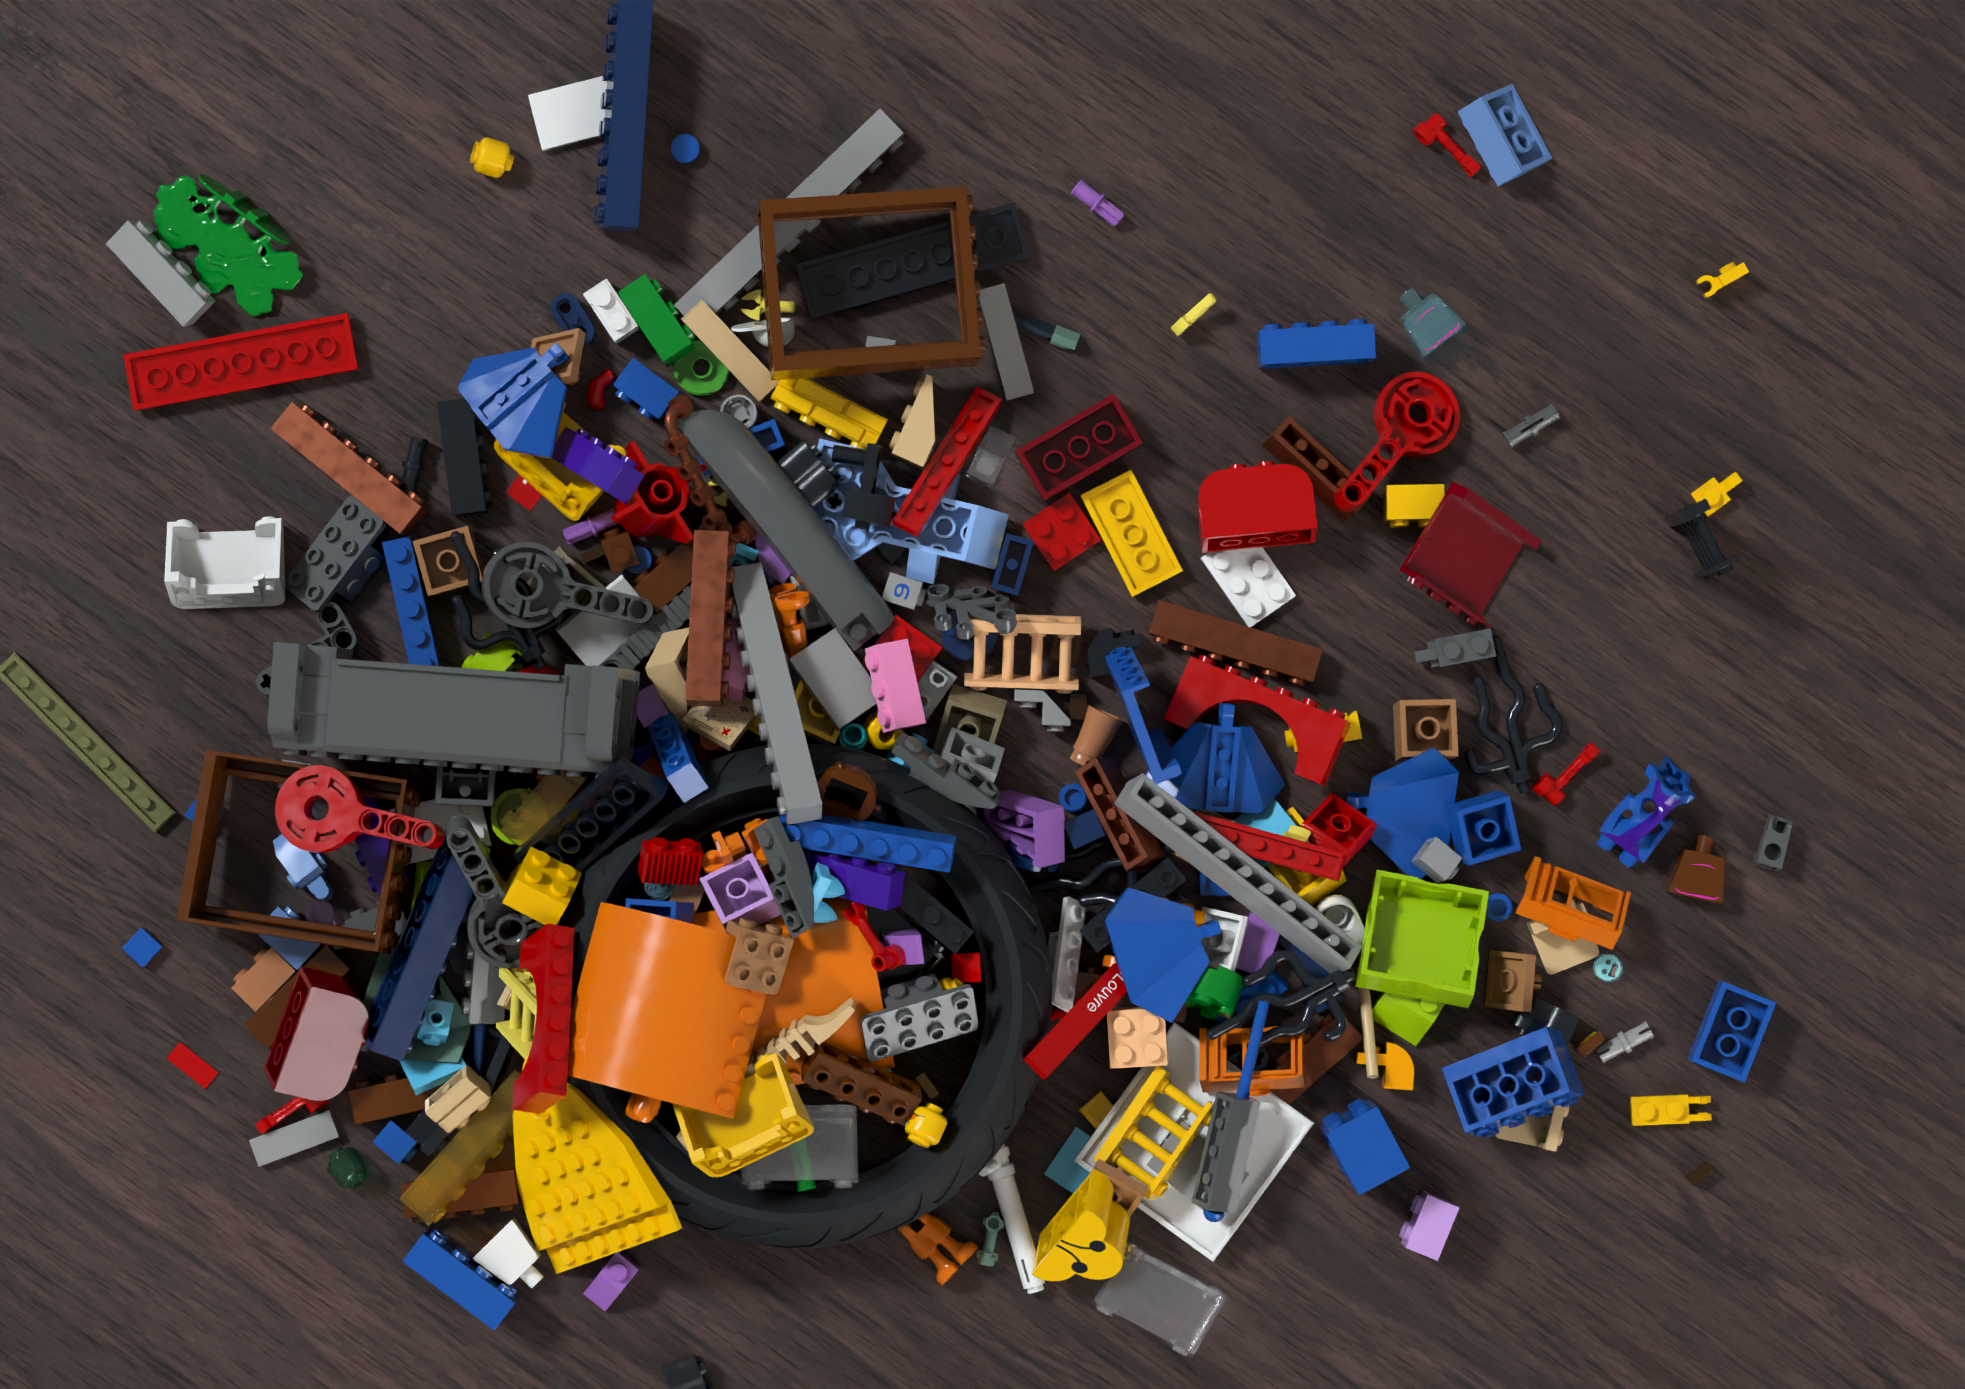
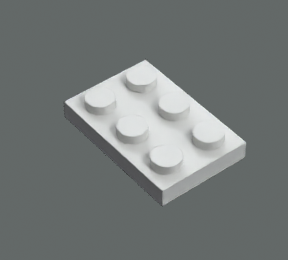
[1200,548,1296,627]

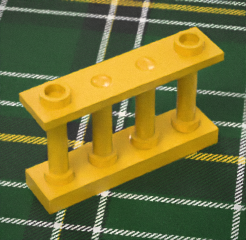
[1093,1066,1214,1200]

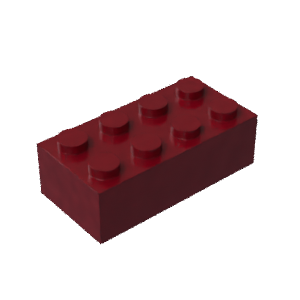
[1015,394,1143,502]

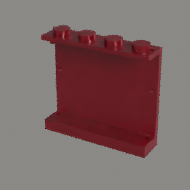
[1399,482,1542,629]

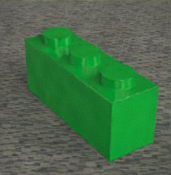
[617,274,696,368]

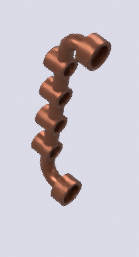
[664,394,757,546]

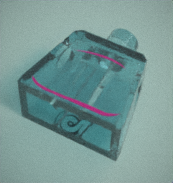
[1399,287,1466,359]

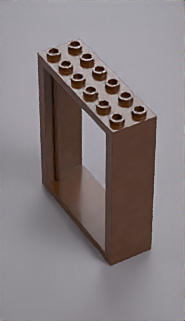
[757,187,985,381]
[176,749,422,955]

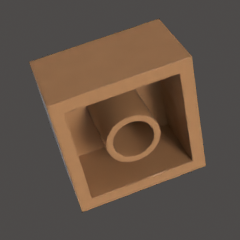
[413,526,484,597]
[1393,699,1458,761]

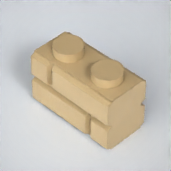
[425,1065,491,1133]

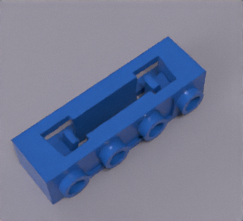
[648,712,709,803]

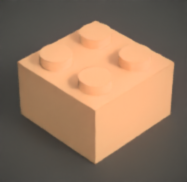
[1107,1006,1168,1068]

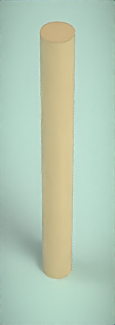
[1356,967,1379,1079]

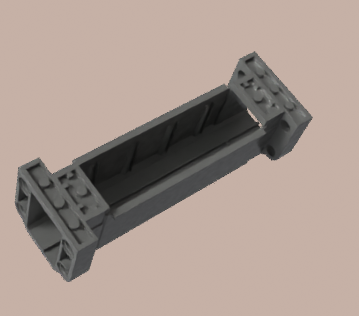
[267,642,640,778]

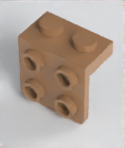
[725,918,794,995]

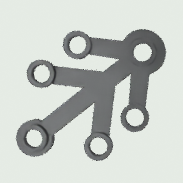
[924,584,1017,639]

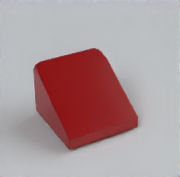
[951,952,982,982]

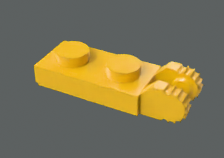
[1630,1094,1712,1126]

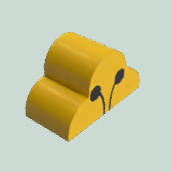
[1032,1169,1130,1281]

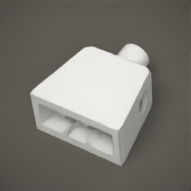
[473,1218,544,1289]

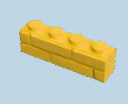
[771,378,888,449]

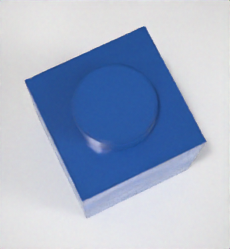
[373,1119,419,1164]

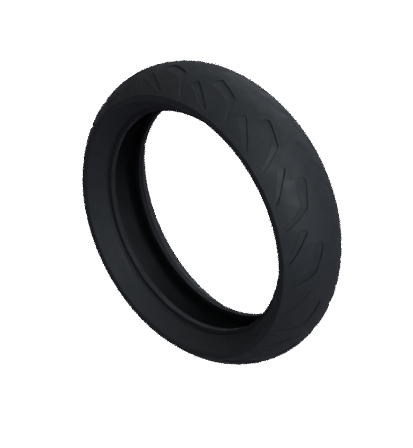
[558,744,1052,1248]

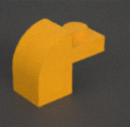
[1355,1041,1414,1090]

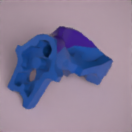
[1597,756,1696,868]

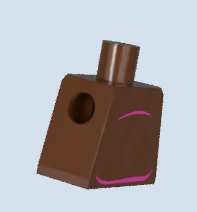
[1665,835,1725,904]

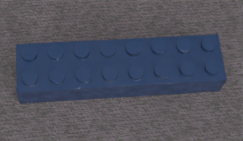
[593,0,653,233]
[365,829,491,1061]

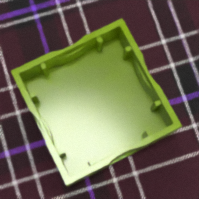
[1355,870,1489,1008]

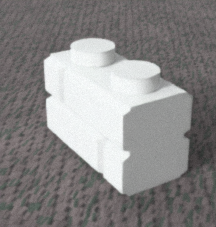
[583,279,640,344]

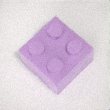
[700,853,781,934]
[1399,1190,1459,1261]

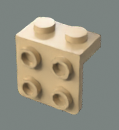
[1526,899,1599,975]
[1494,1084,1569,1152]

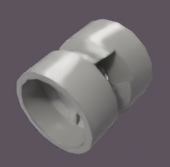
[720,394,759,429]

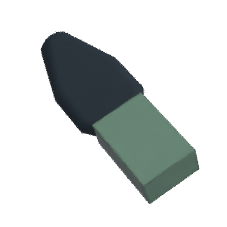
[1017,315,1081,350]

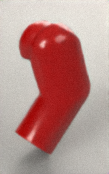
[586,368,617,411]

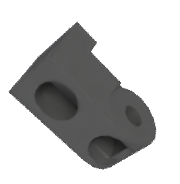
[1752,814,1793,872]

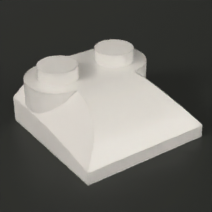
[1201,907,1248,972]

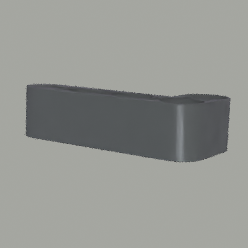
[256,602,360,695]

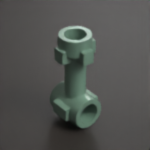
[976,1211,1005,1266]

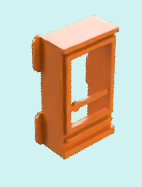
[1516,856,1631,950]
[1199,1026,1306,1097]

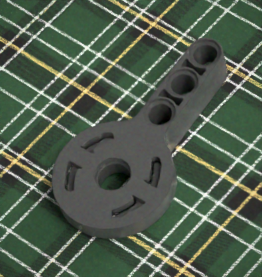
[482,542,653,628]
[446,816,545,968]

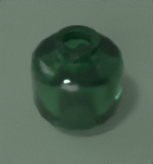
[327,1147,370,1190]

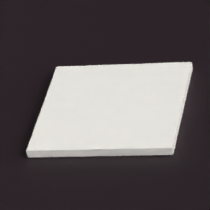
[1074,1022,1314,1261]

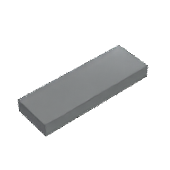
[249,1110,340,1167]

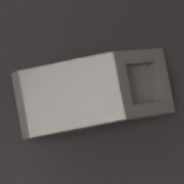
[1014,689,1071,732]

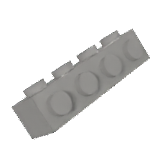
[106,218,215,327]

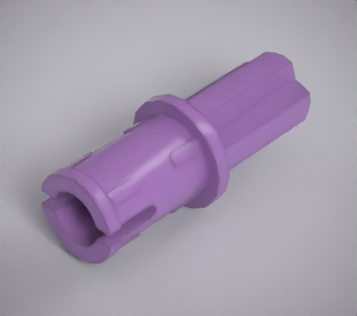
[1071,179,1124,226]
[563,508,620,544]

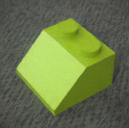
[1372,992,1445,1046]

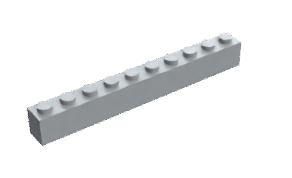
[674,109,904,316]
[729,562,822,825]
[1114,773,1363,974]

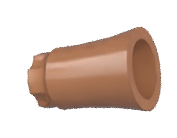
[1070,704,1125,766]

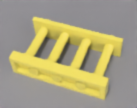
[496,967,571,1061]

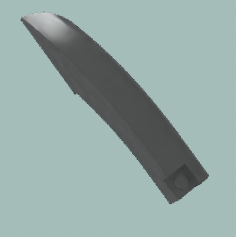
[676,410,895,651]

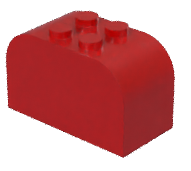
[1198,461,1317,553]

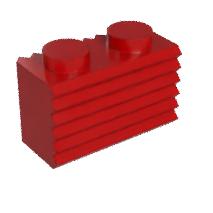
[638,837,703,886]

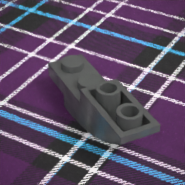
[892,732,1001,809]
[753,816,814,939]

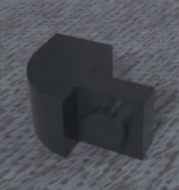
[842,488,896,528]
[1087,628,1143,678]
[405,1109,459,1161]

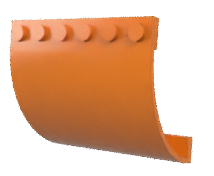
[693,897,895,1085]
[568,902,767,1119]

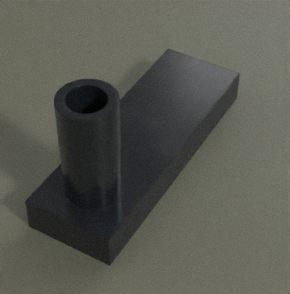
[832,443,882,532]
[471,1024,515,1106]

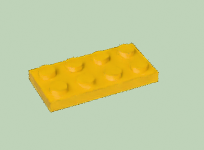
[1080,470,1183,597]

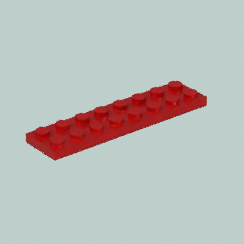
[123,313,359,411]

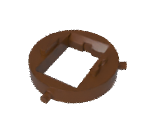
[817,762,881,821]

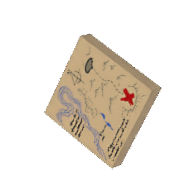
[682,696,757,751]

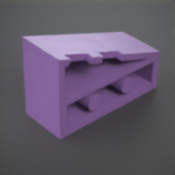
[984,789,1065,868]

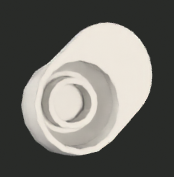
[731,318,795,347]
[1316,894,1364,945]

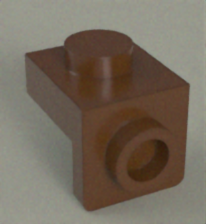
[600,527,639,573]

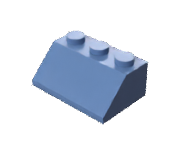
[1457,84,1553,186]

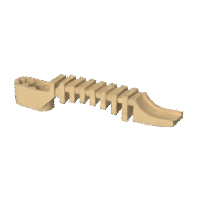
[676,996,856,1151]

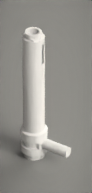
[979,1144,1045,1294]

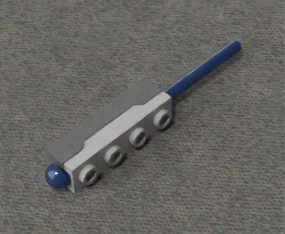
[461,911,511,1116]

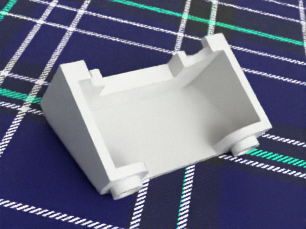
[164,516,285,609]

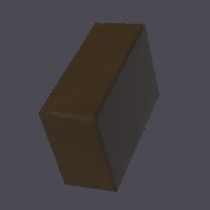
[580,545,606,564]
[1069,694,1087,720]
[916,1072,939,1099]
[1685,1161,1714,1186]

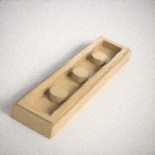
[681,299,779,401]

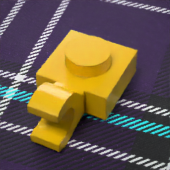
[1696,261,1749,298]
[1690,472,1742,517]

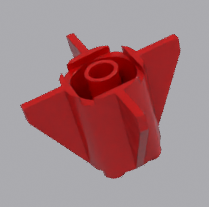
[611,441,707,544]

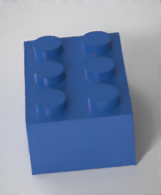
[1687,980,1776,1083]

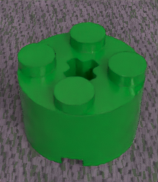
[1184,963,1244,1019]

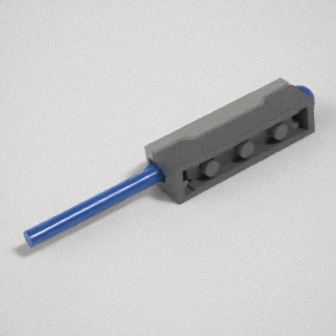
[1191,1000,1270,1222]

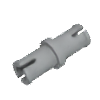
[1595,1021,1654,1064]

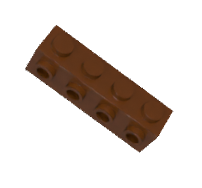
[801,1042,922,1126]

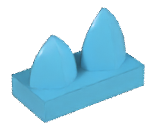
[811,863,845,923]

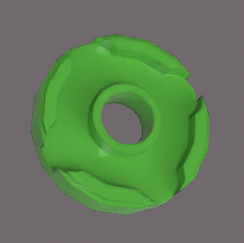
[673,339,730,396]

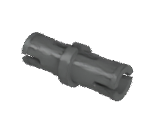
[1502,404,1560,448]

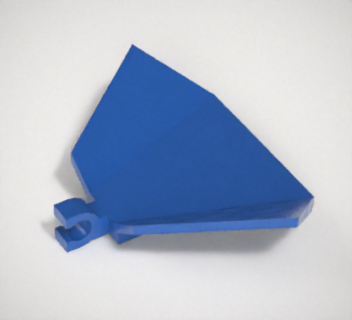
[458,343,570,459]
[1145,703,1285,814]
[1346,747,1459,879]
[1105,887,1222,1023]

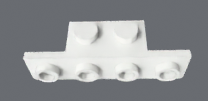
[1048,896,1086,1012]

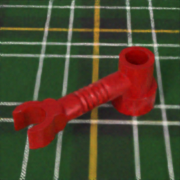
[1412,113,1481,177]
[1531,742,1601,806]
[843,902,905,972]
[255,1097,330,1134]

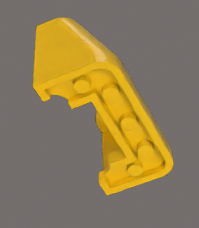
[494,402,626,521]
[672,1053,814,1177]

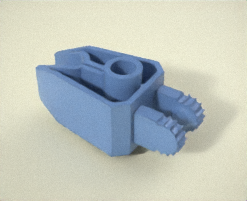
[273,834,334,901]

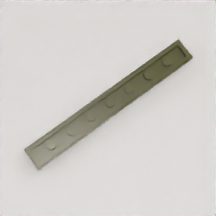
[0,652,176,833]

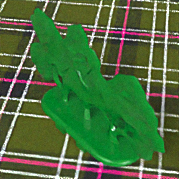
[153,174,303,317]

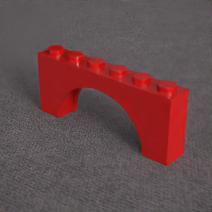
[1164,655,1351,787]
[512,923,575,1114]

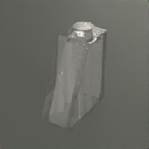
[967,426,1016,489]

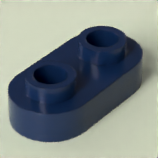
[551,293,595,346]

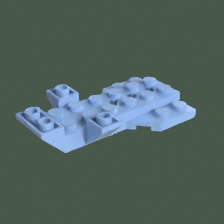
[808,439,1009,584]

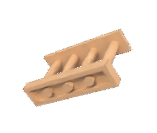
[964,614,1081,694]

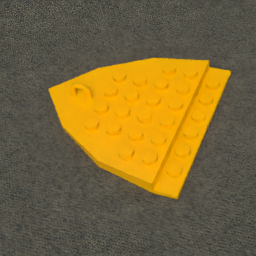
[513,1059,682,1274]

